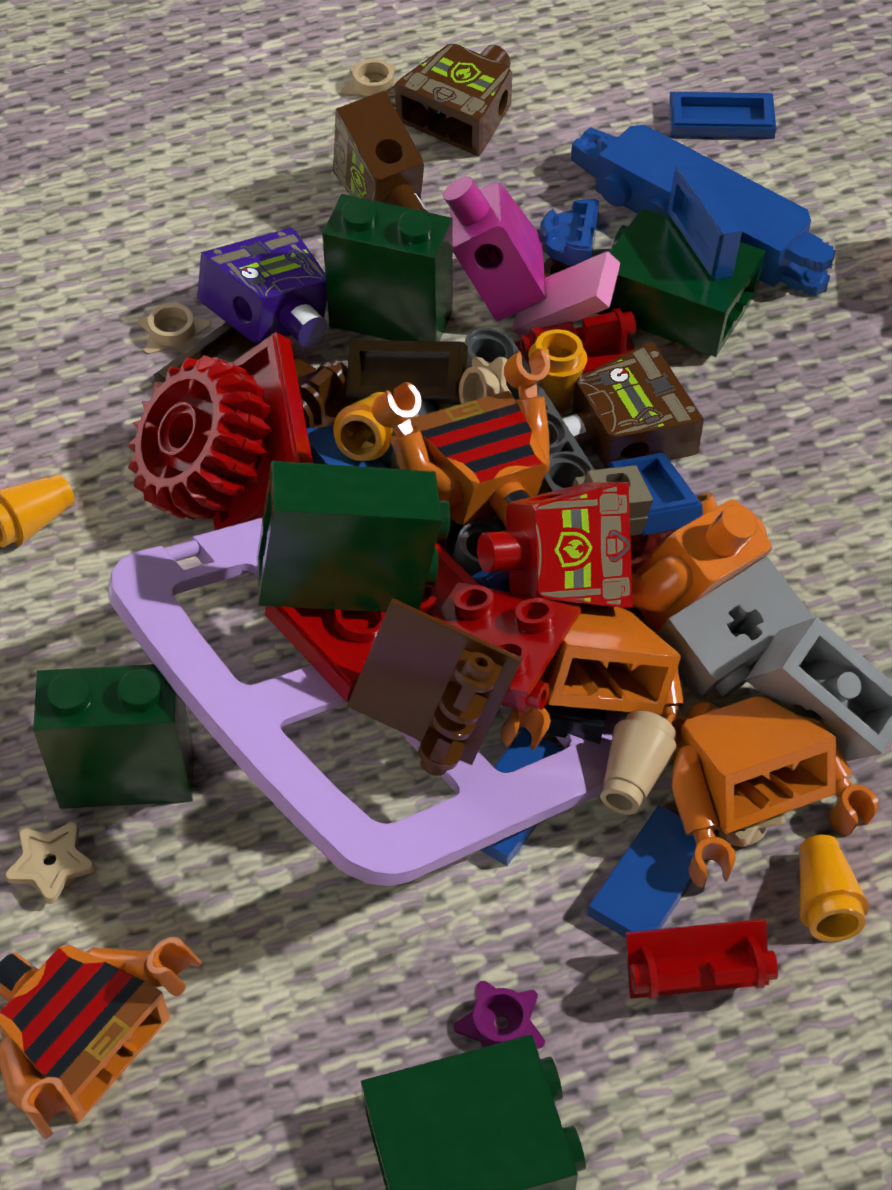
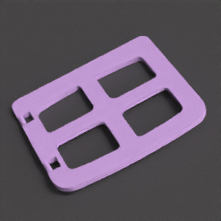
[108,518,625,886]

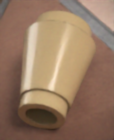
[600,710,677,815]

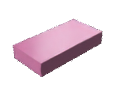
[512,251,620,337]

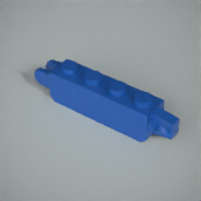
[571,125,836,296]

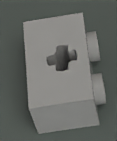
[657,556,813,700]
[745,617,892,761]

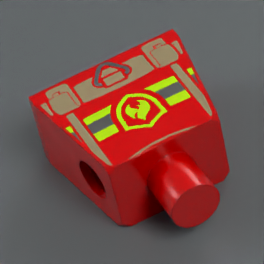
[477,482,633,608]

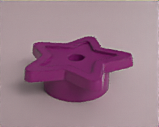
[453,981,545,1049]

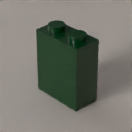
[322,194,453,341]
[596,208,766,357]
[257,461,450,612]
[33,664,194,809]
[361,1034,586,1190]

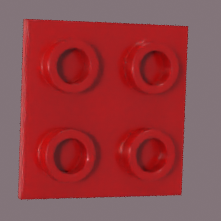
[434,582,581,714]

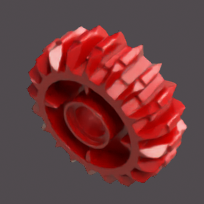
[128,355,272,520]

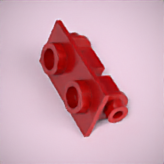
[514,308,636,376]
[625,919,778,1000]

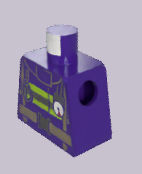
[197,227,327,346]

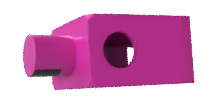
[443,176,546,322]

